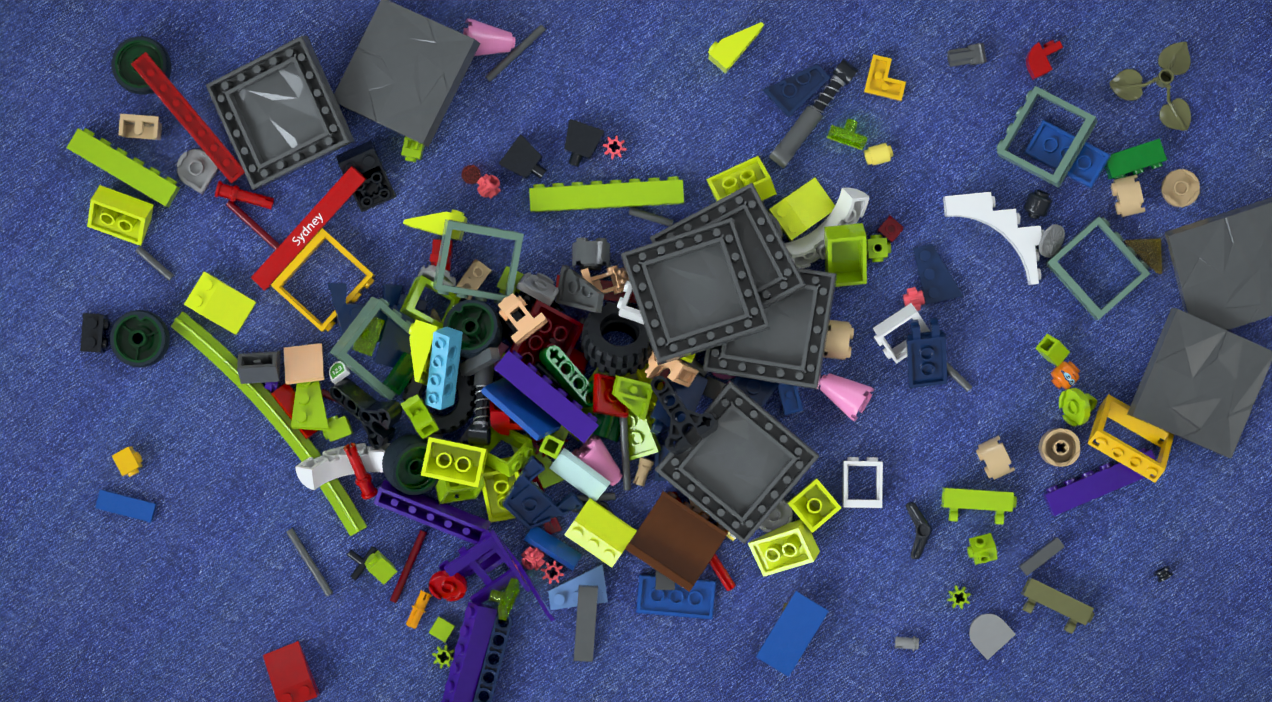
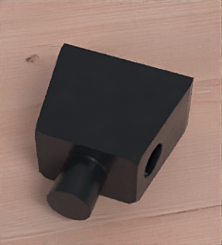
[564,119,605,167]
[498,134,547,179]

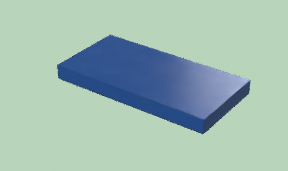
[1024,119,1111,189]
[481,378,561,441]
[636,574,716,620]
[755,591,829,677]

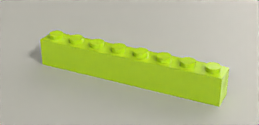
[529,176,684,213]

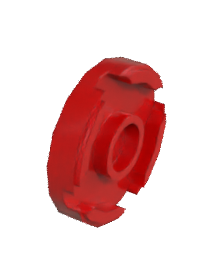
[429,570,467,601]

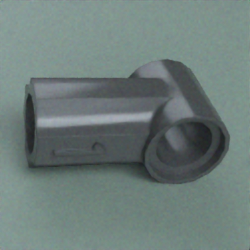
[947,43,987,67]

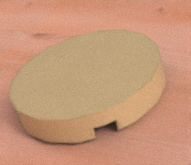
[1161,169,1200,207]

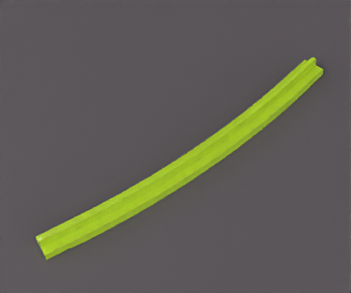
[170,311,368,536]

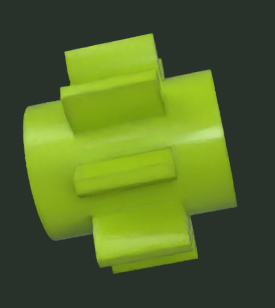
[947,585,971,609]
[432,644,455,669]

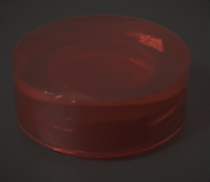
[461,165,481,184]

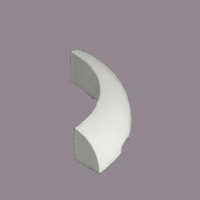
[784,188,869,269]
[295,443,390,490]

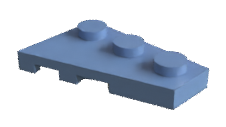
[548,564,608,610]

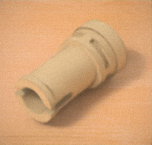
[633,457,655,486]

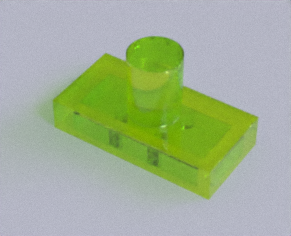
[826,119,868,150]
[352,317,385,356]
[489,578,519,621]

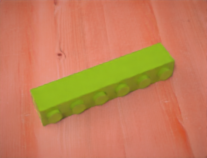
[66,128,180,208]

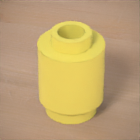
[864,143,893,166]

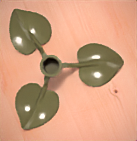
[1109,42,1191,131]

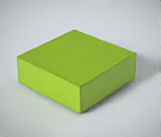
[429,616,455,643]

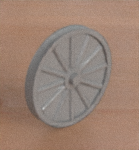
[1039,224,1065,258]

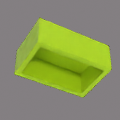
[824,223,867,287]

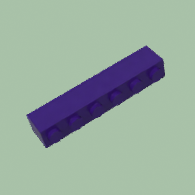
[494,350,599,443]
[1043,447,1156,516]
[374,479,491,545]
[441,602,498,702]

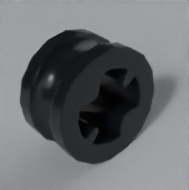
[1154,566,1173,582]

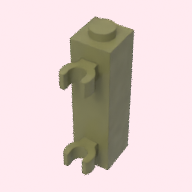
[1021,577,1094,634]

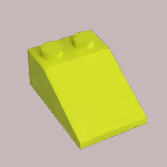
[708,22,764,73]
[768,178,835,242]
[403,209,468,241]
[184,272,256,335]
[409,320,442,385]
[482,457,520,523]
[748,519,820,577]

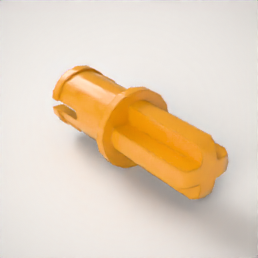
[406,590,432,629]

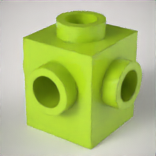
[866,235,891,262]
[967,533,998,565]

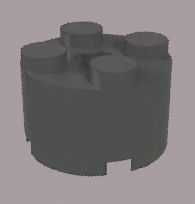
[572,238,610,270]

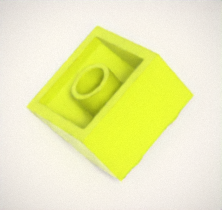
[787,478,841,533]

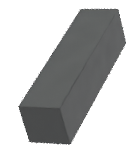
[459,348,501,376]
[1018,537,1065,576]

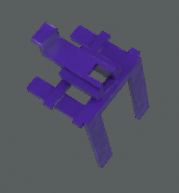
[438,529,555,622]

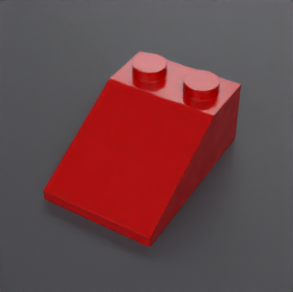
[263,641,320,702]

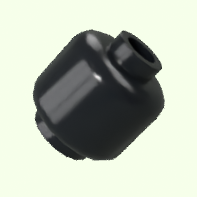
[1024,189,1052,219]

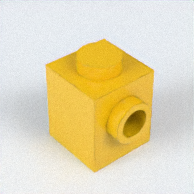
[112,446,143,477]

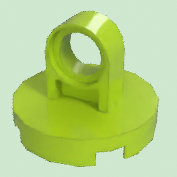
[1059,388,1097,426]

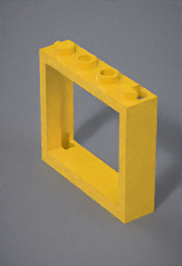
[271,228,375,332]
[1088,394,1174,483]

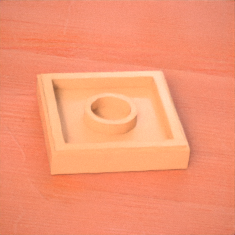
[284,343,325,384]

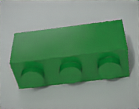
[1105,138,1167,180]

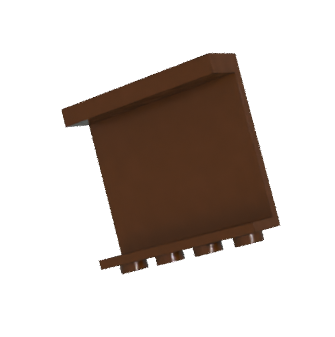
[625,490,728,592]

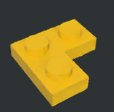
[864,54,906,101]

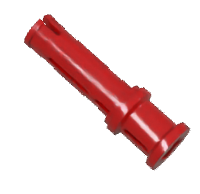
[215,181,274,210]
[343,443,378,499]

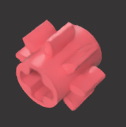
[603,135,626,160]
[477,174,501,199]
[903,287,925,311]
[521,546,546,571]
[541,560,564,584]

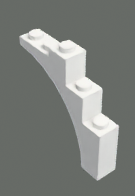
[943,192,1044,285]

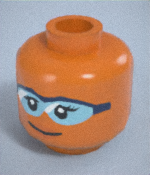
[1051,361,1080,389]

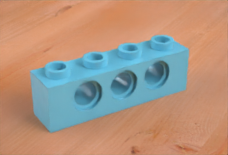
[425,327,463,410]

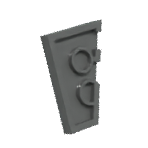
[556,265,604,313]

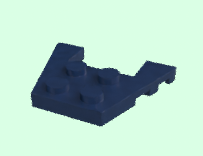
[328,283,402,342]
[502,455,584,530]

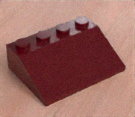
[510,299,584,385]

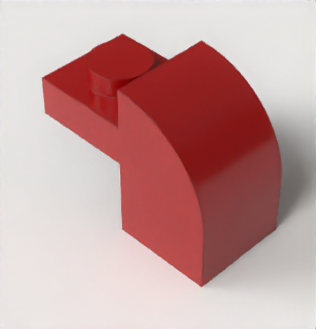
[1026,40,1063,80]
[430,239,453,271]
[490,401,522,436]

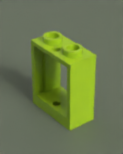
[400,275,461,328]
[473,426,534,477]
[435,475,485,504]

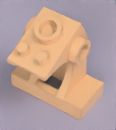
[581,265,629,295]
[498,293,548,346]
[645,350,699,387]

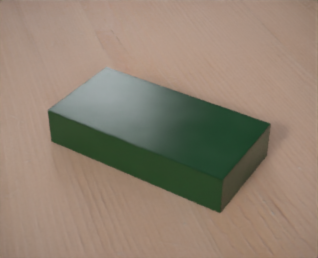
[383,352,414,395]

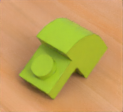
[401,394,439,439]
[539,425,569,459]

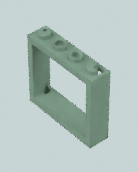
[996,86,1098,188]
[1045,216,1151,320]
[433,219,524,304]
[330,297,412,400]

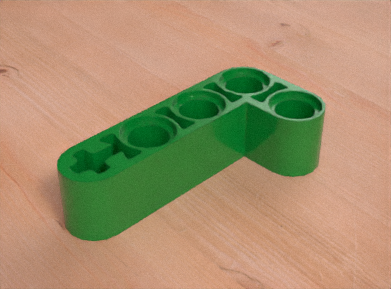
[539,345,594,408]

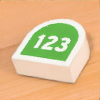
[329,361,350,384]

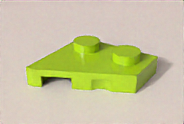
[612,375,653,421]

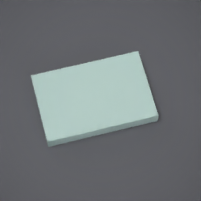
[549,448,610,502]

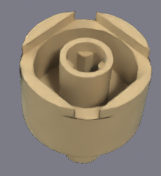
[1110,174,1145,217]
[824,320,854,360]
[1038,428,1080,467]
[976,435,1015,480]

